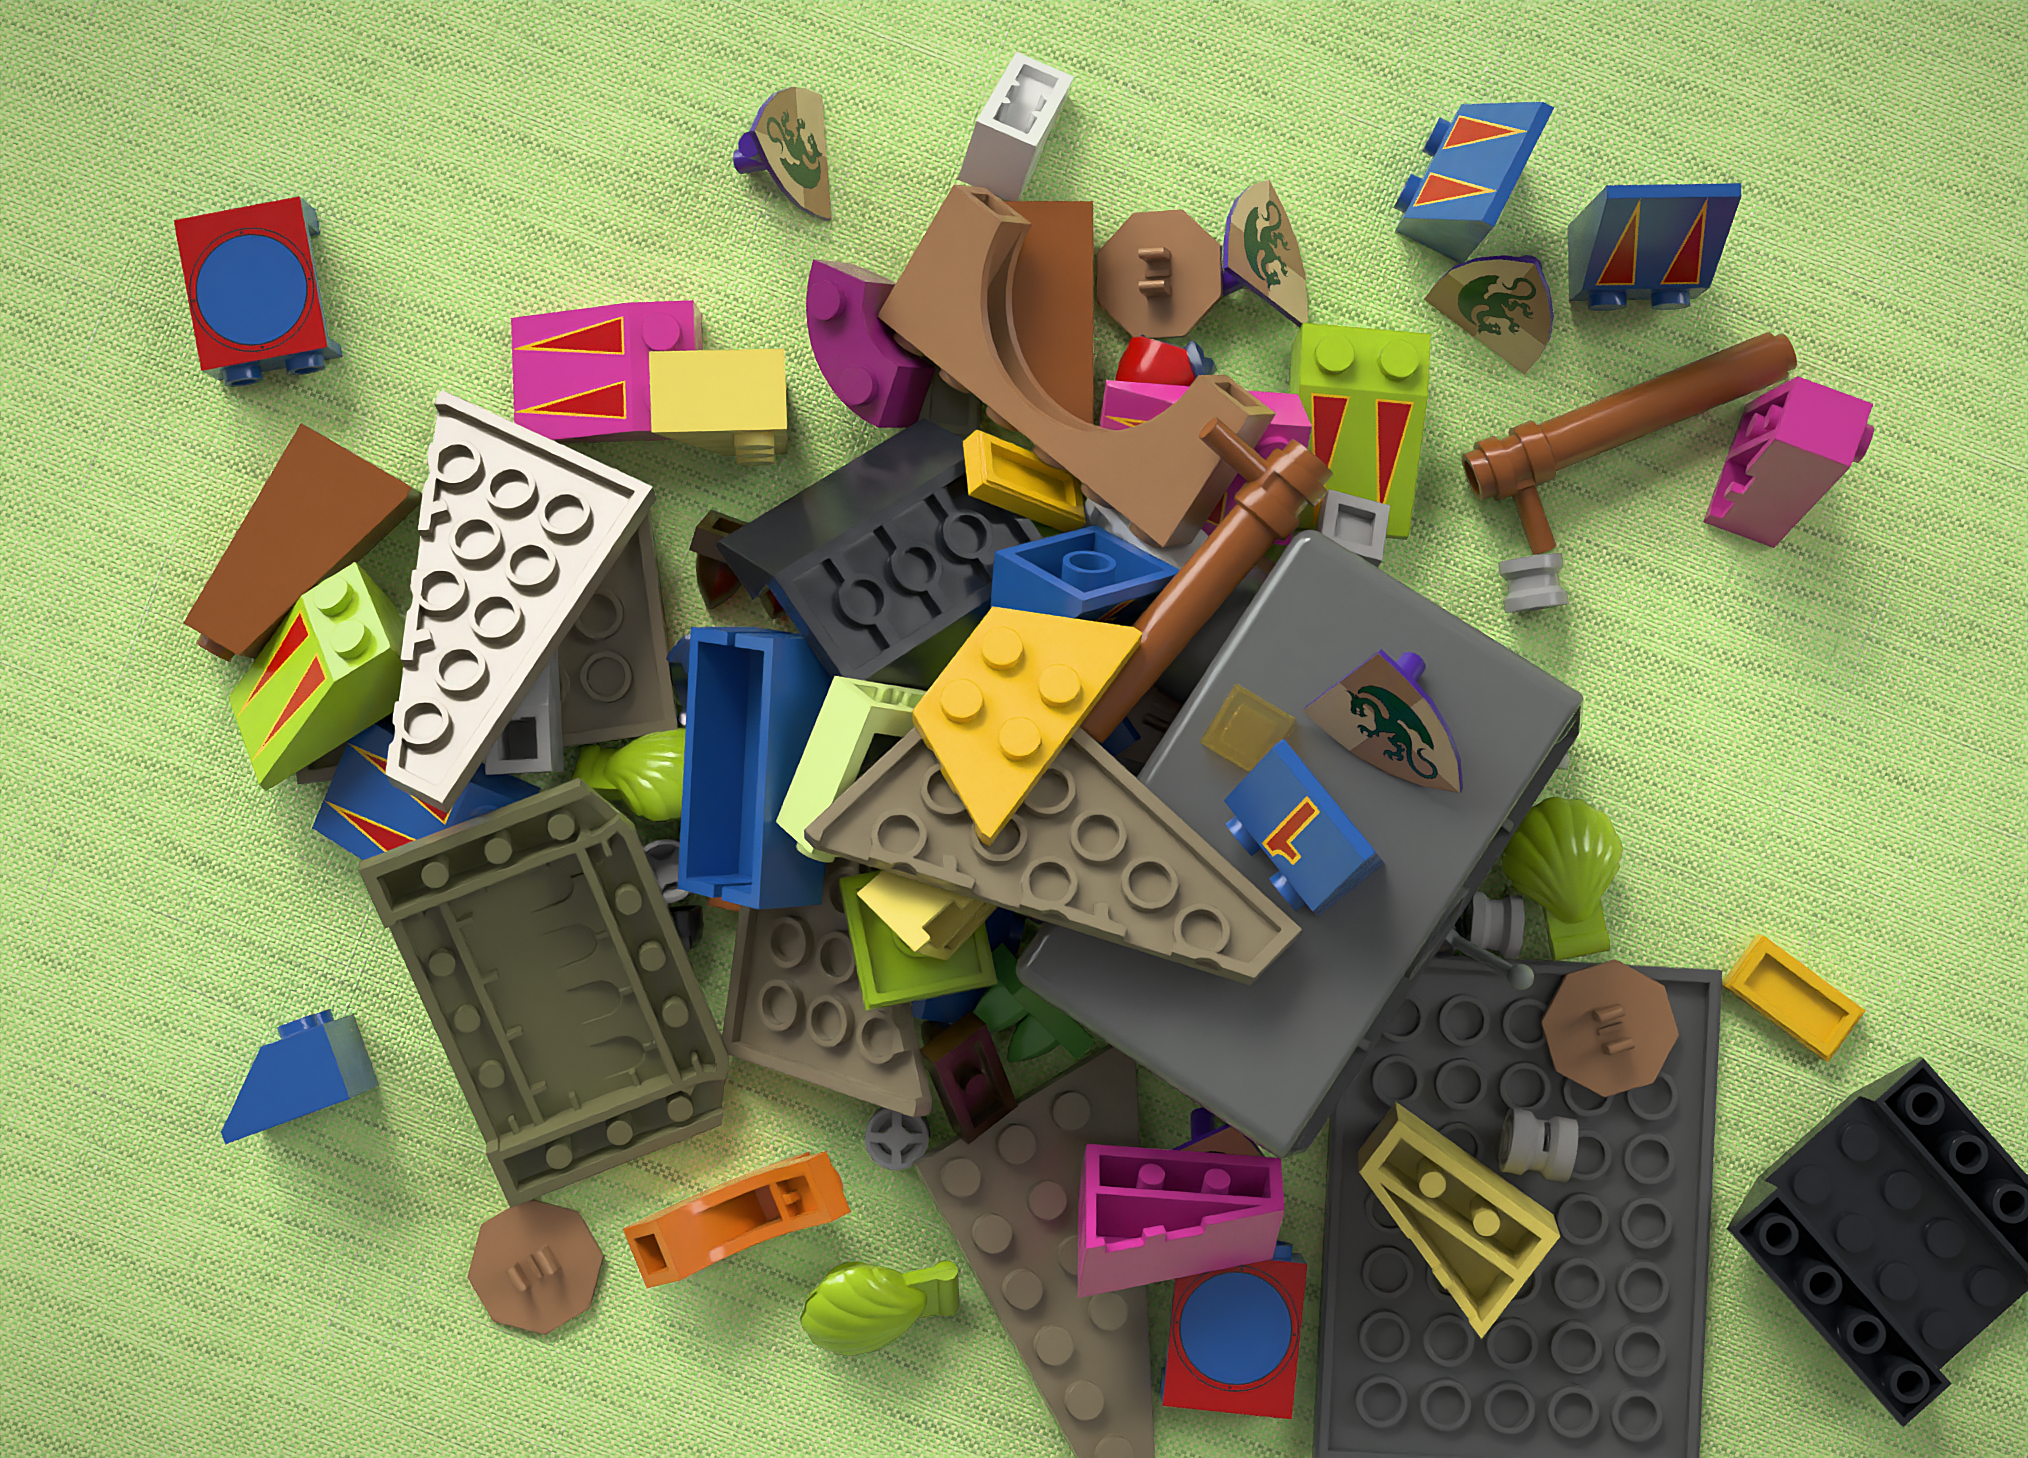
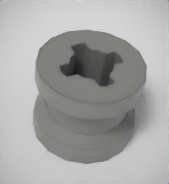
[1498,553,1569,613]
[1463,892,1525,959]
[864,1107,930,1170]

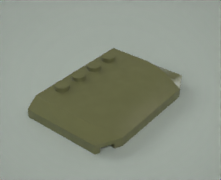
[358,778,729,1208]

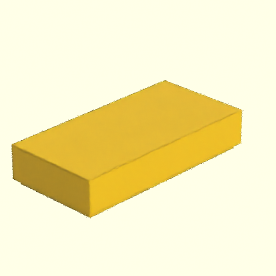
[963,430,1086,533]
[1722,934,1866,1062]

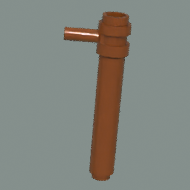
[1461,332,1797,555]
[1080,417,1333,744]

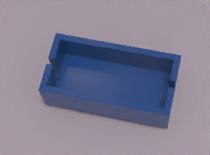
[678,627,833,910]

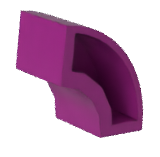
[806,259,935,428]

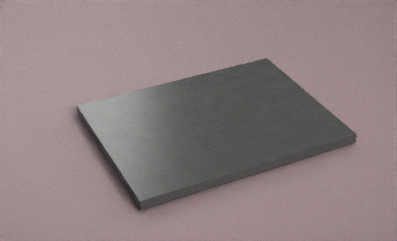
[1312,955,1722,1458]

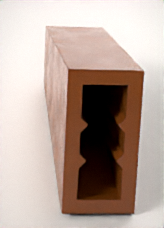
[1003,201,1093,440]
[183,423,423,662]

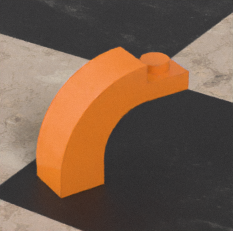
[623,1151,851,1288]

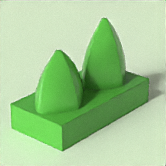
[973,942,1096,1063]

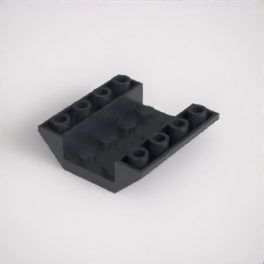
[715,418,1044,765]
[1726,1057,2028,1427]

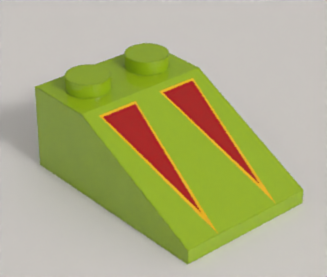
[1288,322,1431,540]
[228,562,405,791]

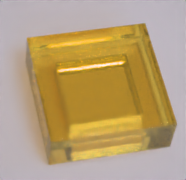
[1200,683,1298,773]

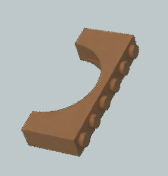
[877,185,1276,548]

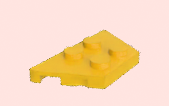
[912,607,1143,847]

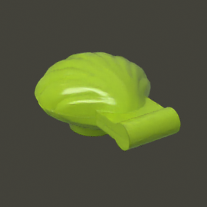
[570,727,686,822]
[1502,797,1623,961]
[800,1260,960,1356]

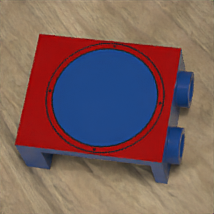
[173,196,343,387]
[1159,1240,1307,1419]

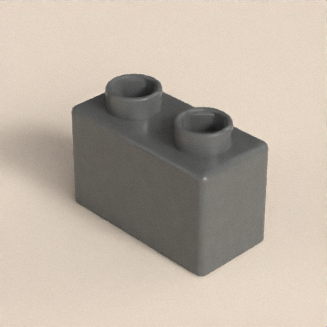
[1016,530,1584,1159]

